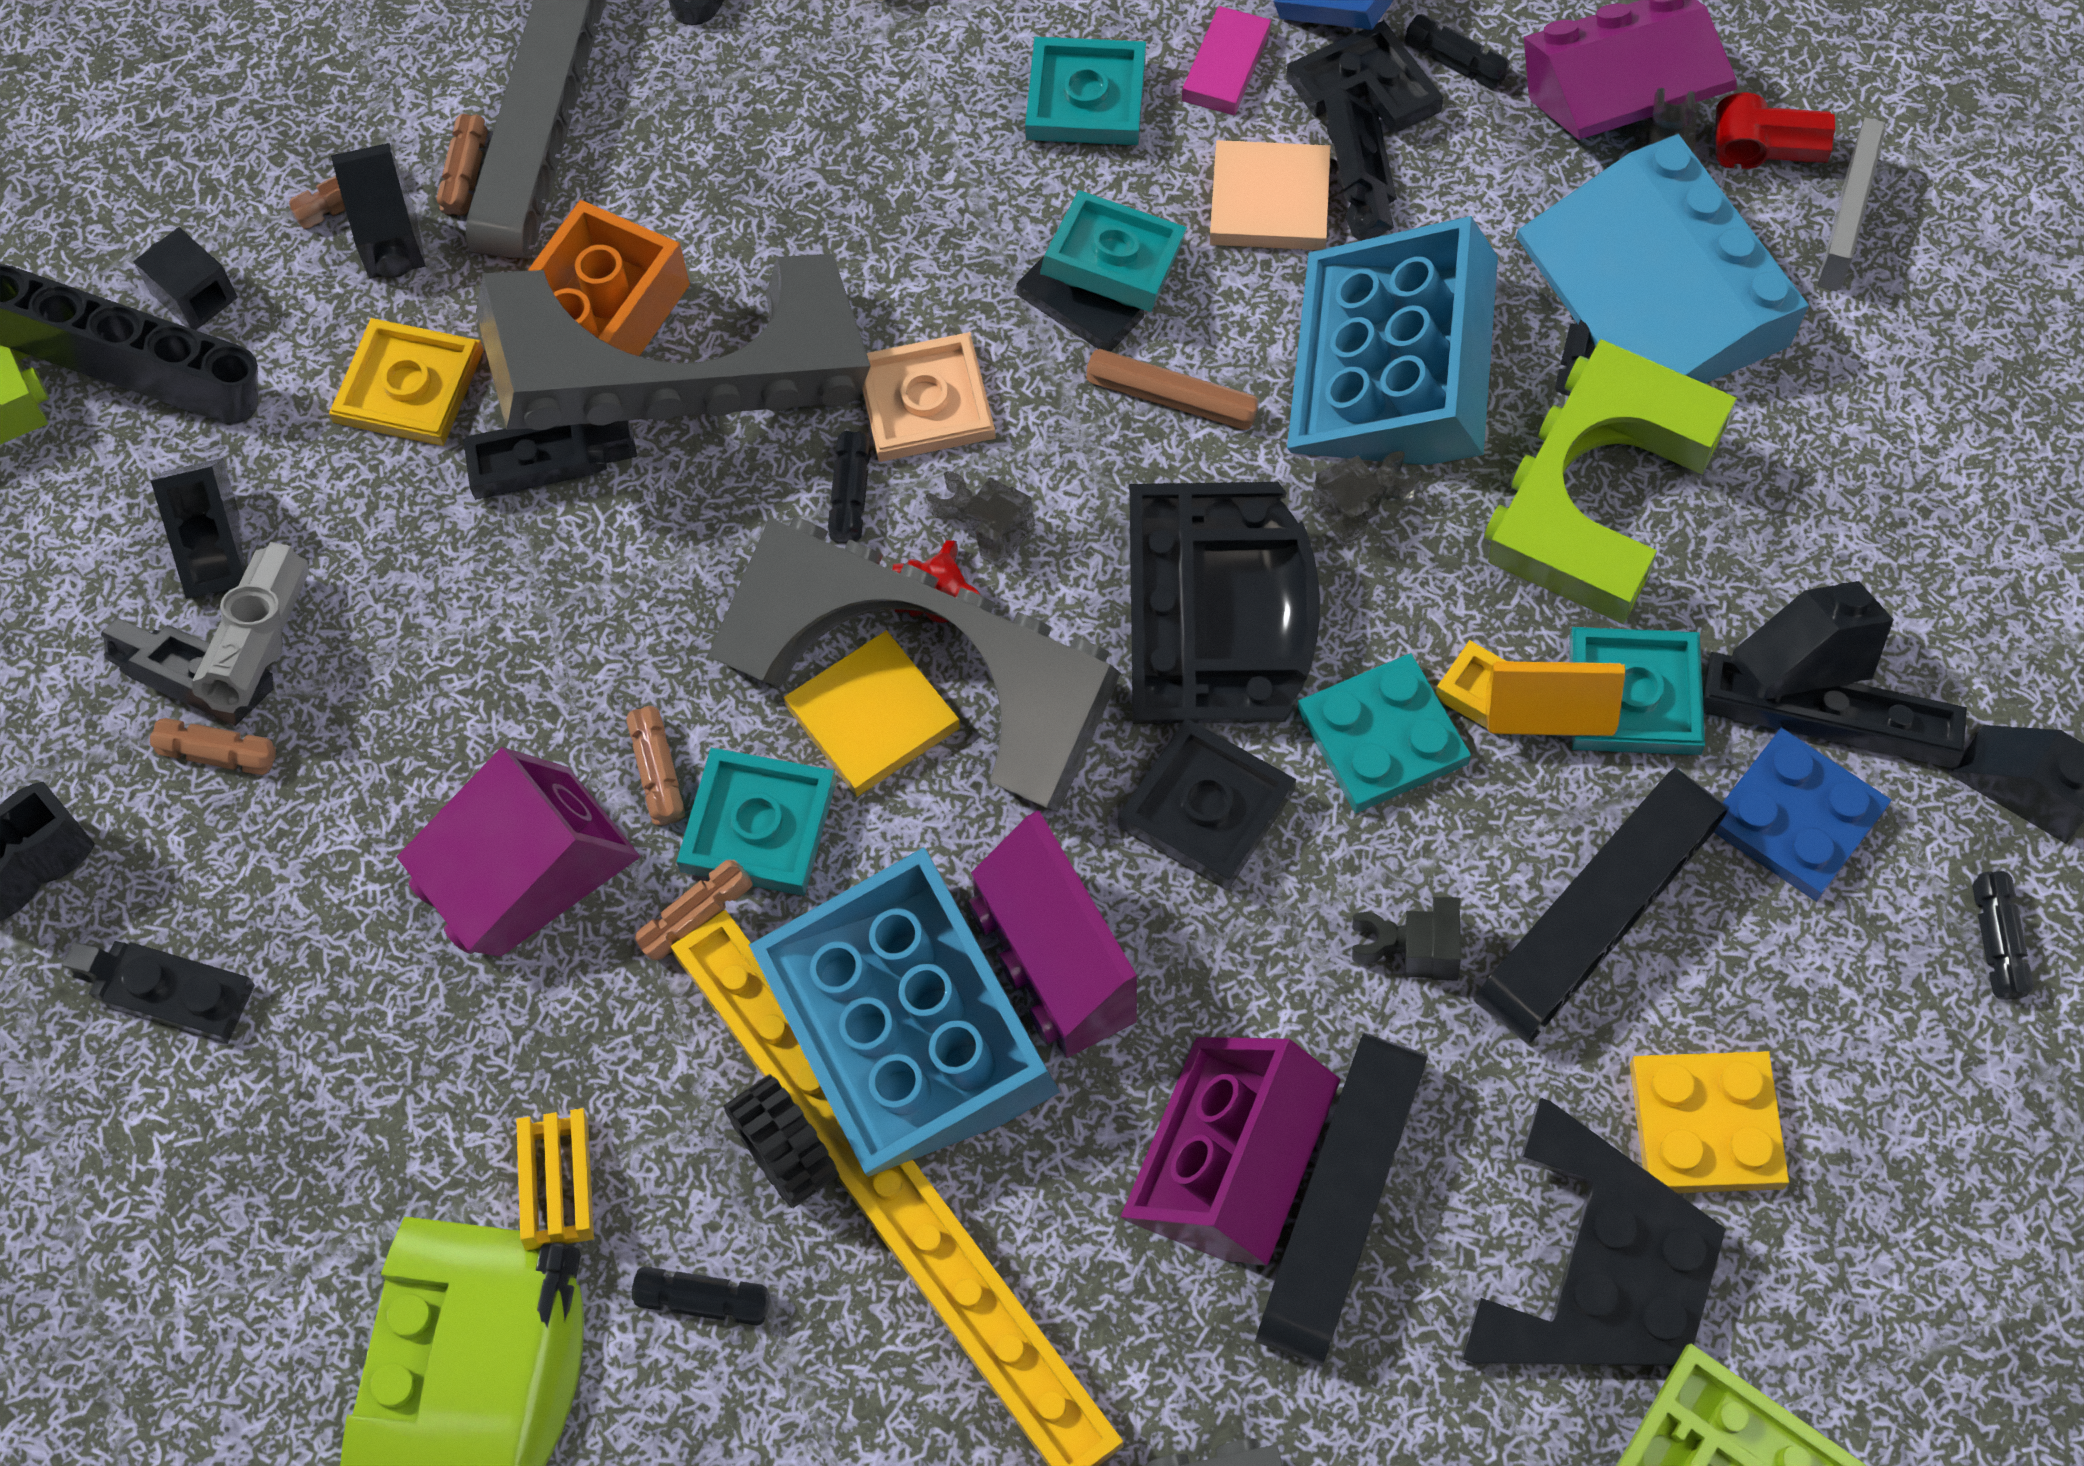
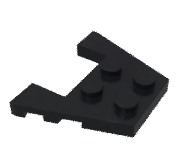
[1460,1098,1726,1366]

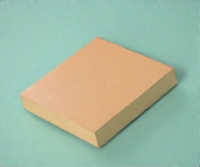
[1210,140,1330,250]
[862,332,996,462]

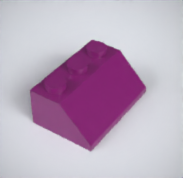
[1524,0,1737,140]
[967,810,1137,1058]
[1120,1037,1341,1265]

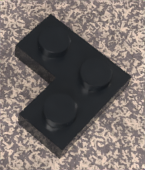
[1286,20,1444,134]

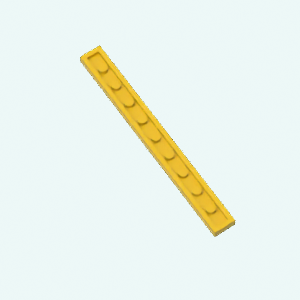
[671,909,1124,1466]

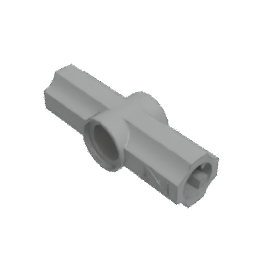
[192,542,309,713]

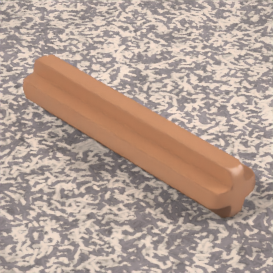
[1086,349,1259,430]

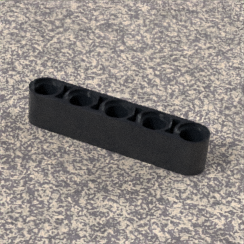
[0,264,258,424]
[1474,768,1729,1045]
[1255,1032,1428,1367]

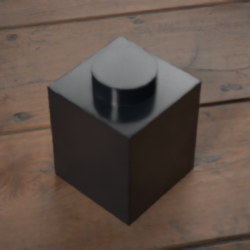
[133,227,238,330]

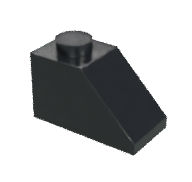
[331,143,426,279]
[1731,581,1894,699]
[1950,725,2084,844]

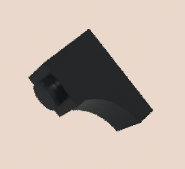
[150,458,247,599]

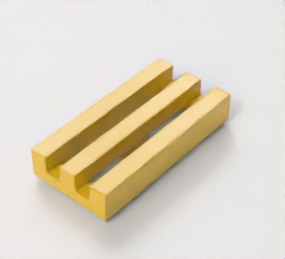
[516,1108,594,1251]

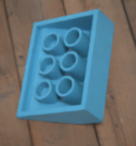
[1516,134,1809,384]
[1287,216,1498,465]
[749,847,1060,1177]

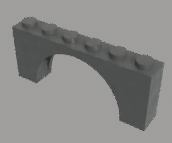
[476,254,871,430]
[707,516,1121,812]

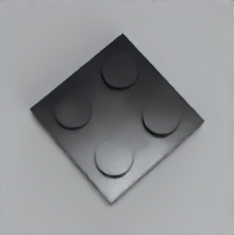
[1118,718,1296,890]

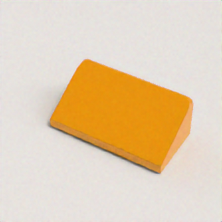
[1486,661,1625,736]

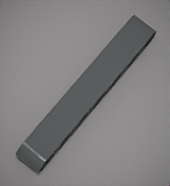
[466,0,606,259]

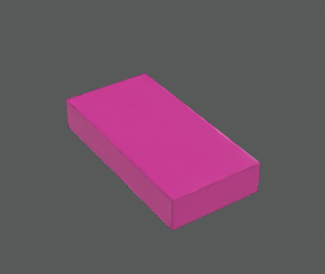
[1182,6,1271,116]

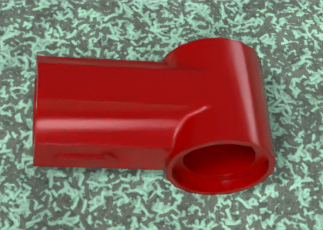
[1716,92,1835,169]

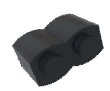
[0,781,95,921]

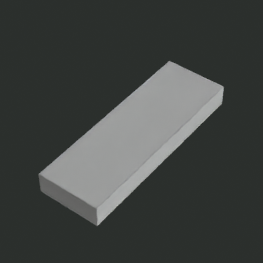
[1817,117,1887,291]

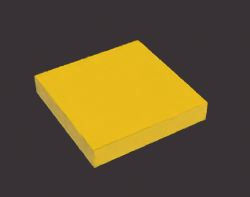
[329,318,484,446]
[783,630,960,797]

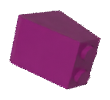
[396,747,641,957]

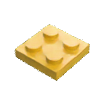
[1630,1051,1789,1193]

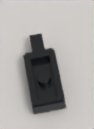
[1324,88,1397,241]
[463,420,637,500]
[101,618,274,726]
[62,941,255,1044]

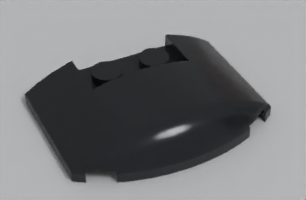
[1129,482,1320,724]

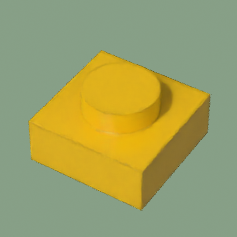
[1435,640,1506,728]

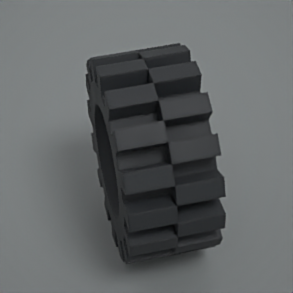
[723,1074,839,1209]

